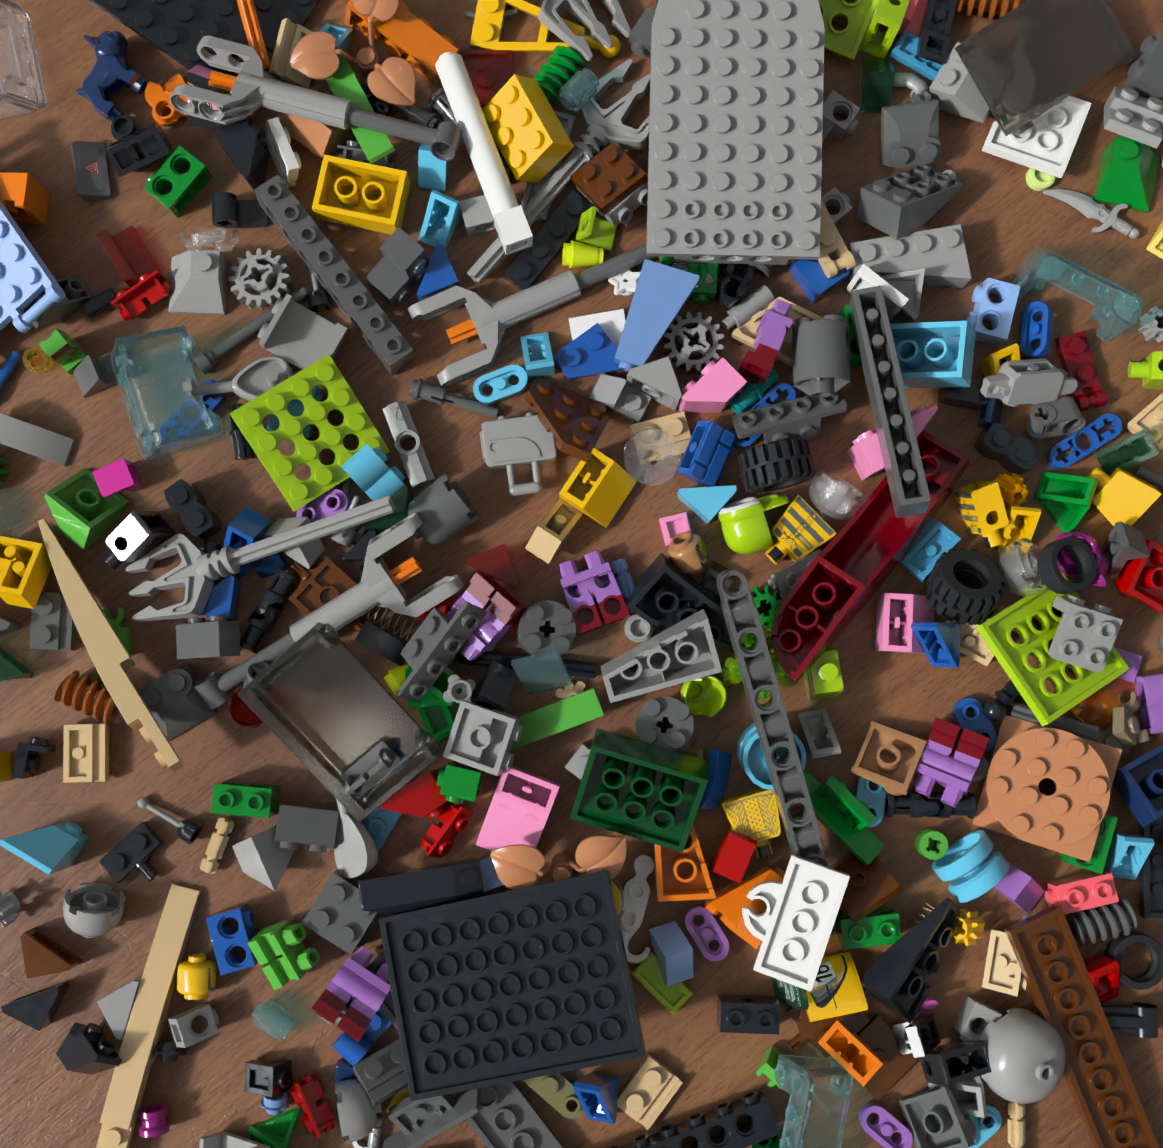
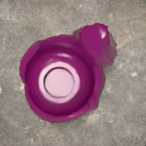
[1054,531,1109,587]

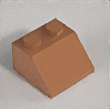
[280,84,353,159]

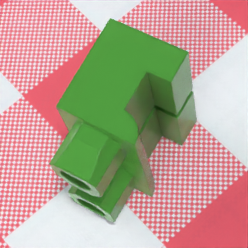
[247,920,320,990]

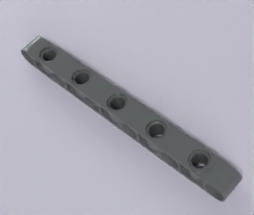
[716,569,828,867]

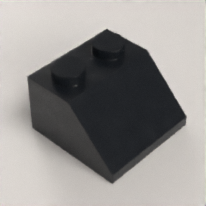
[212,119,269,192]

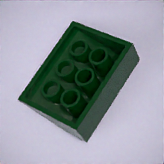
[570,728,710,852]

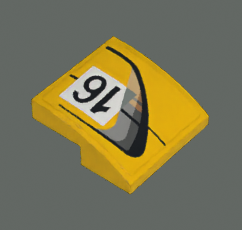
[800,952,868,1022]

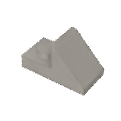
[589,374,651,423]

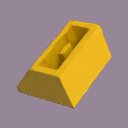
[559,448,637,528]

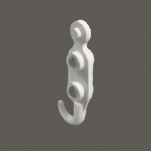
[618,855,654,963]

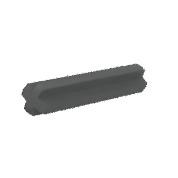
[1011,702,1099,741]

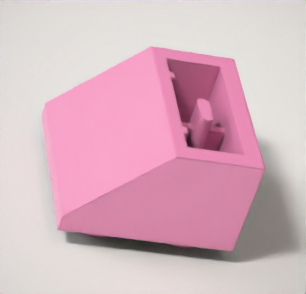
[677,357,747,413]
[875,593,934,654]

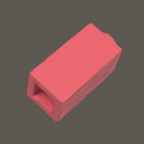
[1045,870,1119,915]

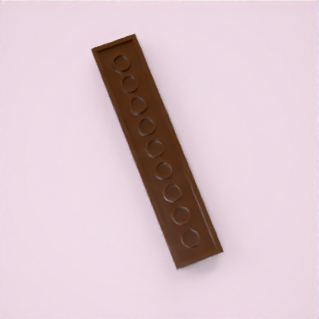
[1005,904,1159,1148]

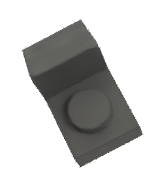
[73,348,137,398]
[1101,522,1150,574]

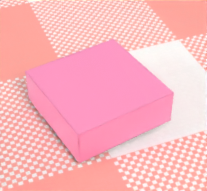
[659,512,692,547]

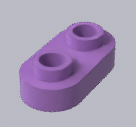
[296,489,352,523]
[684,905,729,961]
[858,1102,913,1148]

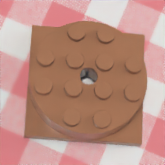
[972,715,1122,862]

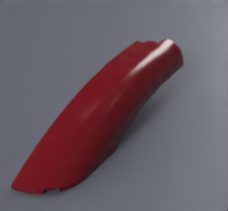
[771,430,969,682]

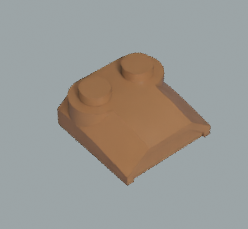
[851,721,927,796]

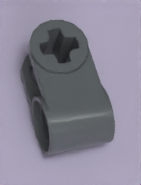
[1025,397,1086,441]

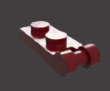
[1055,331,1108,412]

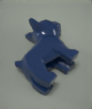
[77,31,147,122]

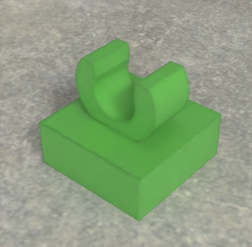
[756,1045,794,1089]

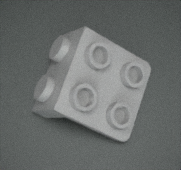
[1048,594,1123,672]

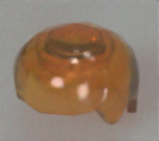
[1071,687,1120,728]

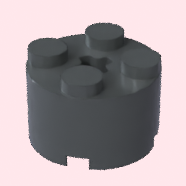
[514,600,576,658]
[636,696,696,754]

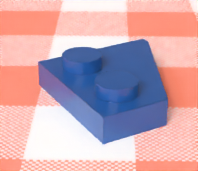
[553,323,624,380]

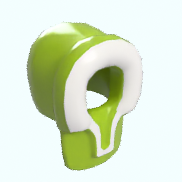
[718,493,790,555]

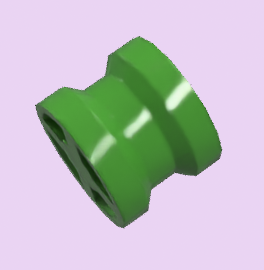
[914,829,948,860]

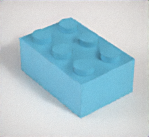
[890,321,976,388]

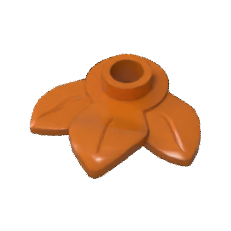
[145,74,188,127]

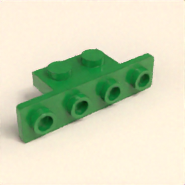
[803,769,884,865]

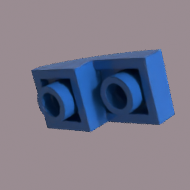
[698,749,732,812]

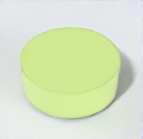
[1026,168,1056,191]

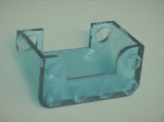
[775,1054,853,1148]

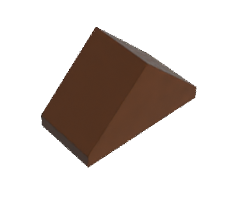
[20,927,81,979]

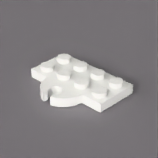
[742,854,850,992]

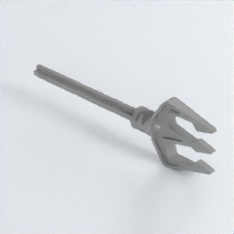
[538,0,631,61]
[467,59,650,284]
[125,496,395,622]

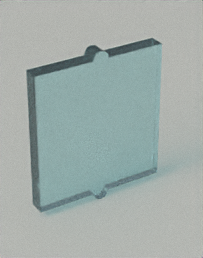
[511,649,572,695]

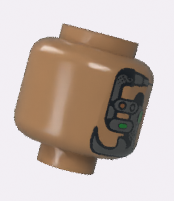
[668,532,709,575]

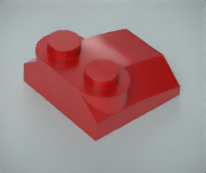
[1116,540,1163,615]

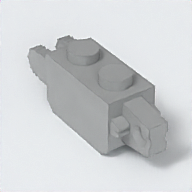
[980,358,1078,407]

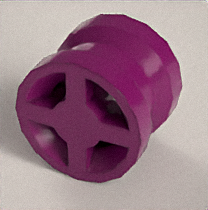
[138,1104,170,1137]

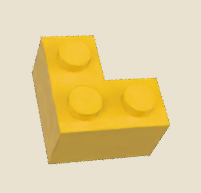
[0,536,52,609]

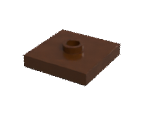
[833,855,902,924]
[856,1013,919,1100]

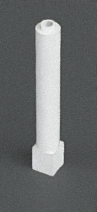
[435,52,533,255]

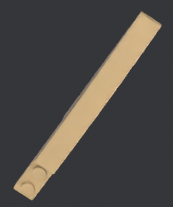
[38,519,184,772]
[96,883,201,1148]

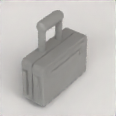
[479,412,557,496]

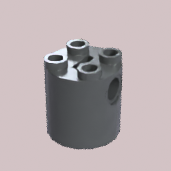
[792,314,851,398]

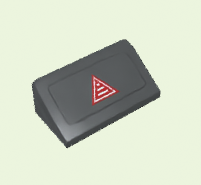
[71,141,112,201]

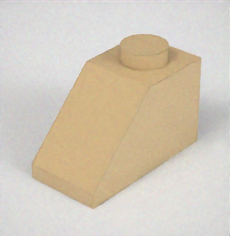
[525,498,583,564]

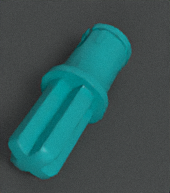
[729,369,779,414]

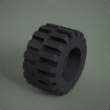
[738,438,816,493]
[925,547,1007,625]

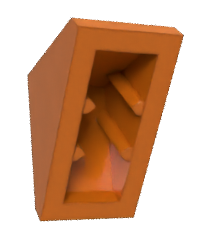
[818,1020,884,1086]

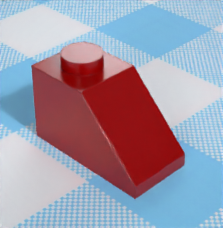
[378,771,447,819]

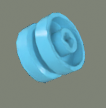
[736,723,806,790]
[932,830,1010,903]

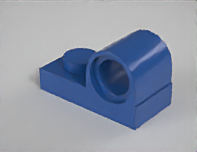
[332,1008,392,1066]

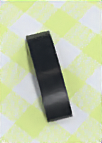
[917,0,958,65]

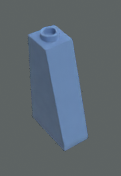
[614,259,700,372]

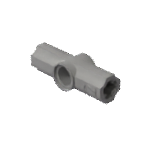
[383,400,436,488]

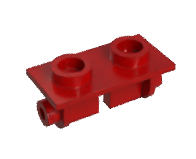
[110,270,172,322]
[420,801,474,859]
[290,1072,336,1139]

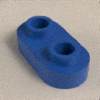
[1020,301,1054,359]
[952,698,997,752]

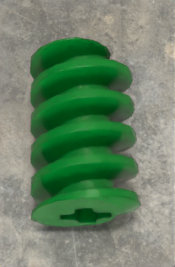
[534,45,586,110]

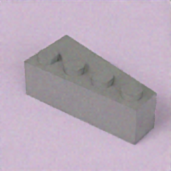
[847,224,972,288]
[601,609,722,703]

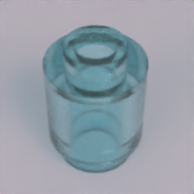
[559,68,599,111]
[251,999,296,1042]

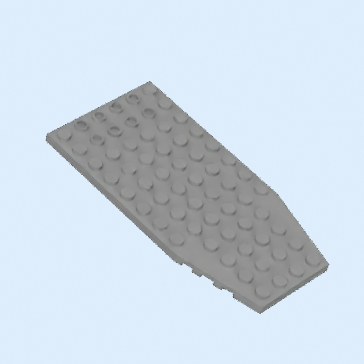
[646,0,825,265]

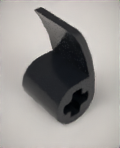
[211,192,267,228]

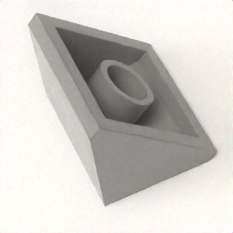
[626,356,682,411]

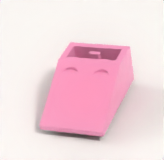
[847,405,938,481]
[476,765,560,851]

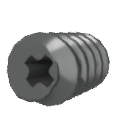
[1067,897,1137,947]

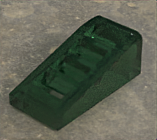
[771,977,809,1010]

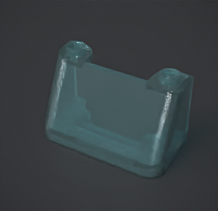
[1013,246,1143,342]
[111,326,222,460]

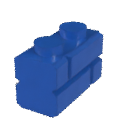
[676,421,736,487]

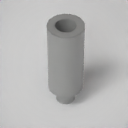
[722,285,775,330]

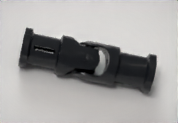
[240,568,300,654]
[884,791,977,819]

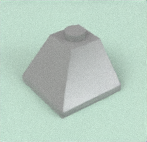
[168,250,228,315]

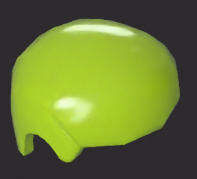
[680,675,727,717]

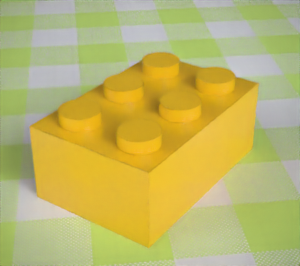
[482,74,574,183]
[312,154,411,235]

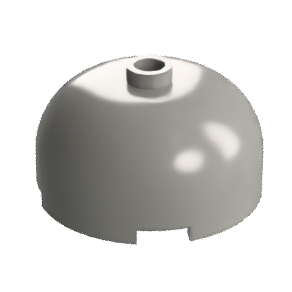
[979,1008,1066,1104]

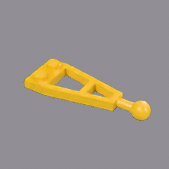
[470,0,621,58]

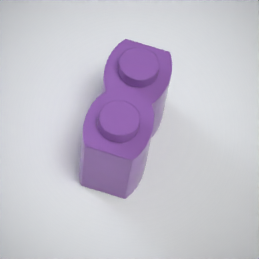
[1134,672,1163,734]

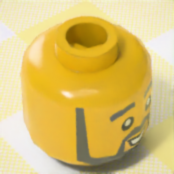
[177,954,216,1000]

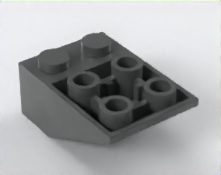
[858,164,962,239]

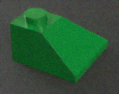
[1093,136,1160,213]

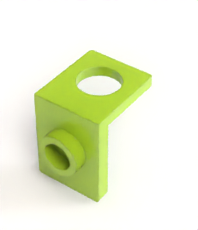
[575,206,617,252]

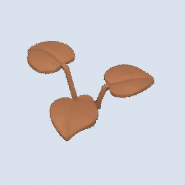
[290,0,416,106]
[490,835,626,890]

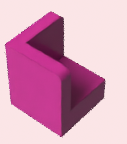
[92,458,143,498]

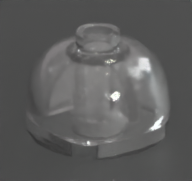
[808,467,867,521]
[996,538,1048,596]

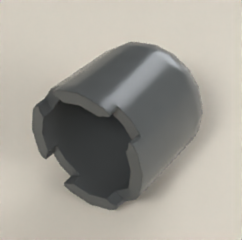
[407,473,480,544]

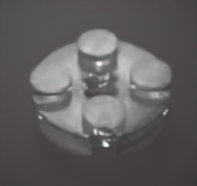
[180,228,239,252]
[623,428,681,486]

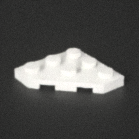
[982,94,1092,178]

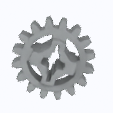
[229,248,292,311]
[663,312,724,374]

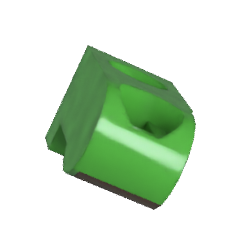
[38,328,87,375]

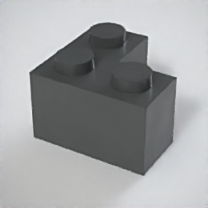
[365,227,429,307]

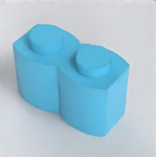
[341,443,407,501]

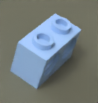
[966,278,1020,346]

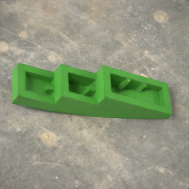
[326,57,395,164]
[511,688,604,750]

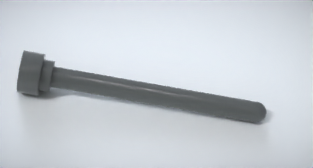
[192,287,310,375]

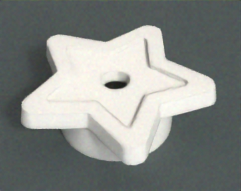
[608,269,641,296]

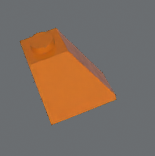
[703,866,785,949]

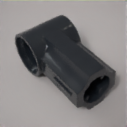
[1101,1002,1158,1038]

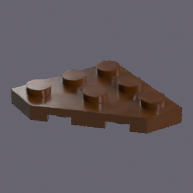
[525,377,613,462]

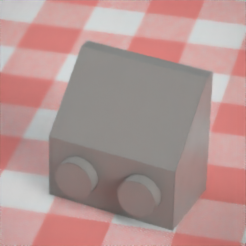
[929,42,1011,123]

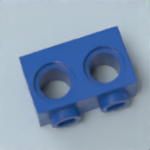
[206,904,258,975]

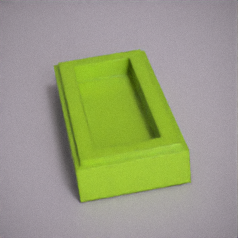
[631,951,693,1015]

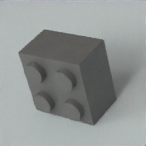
[301,869,378,955]

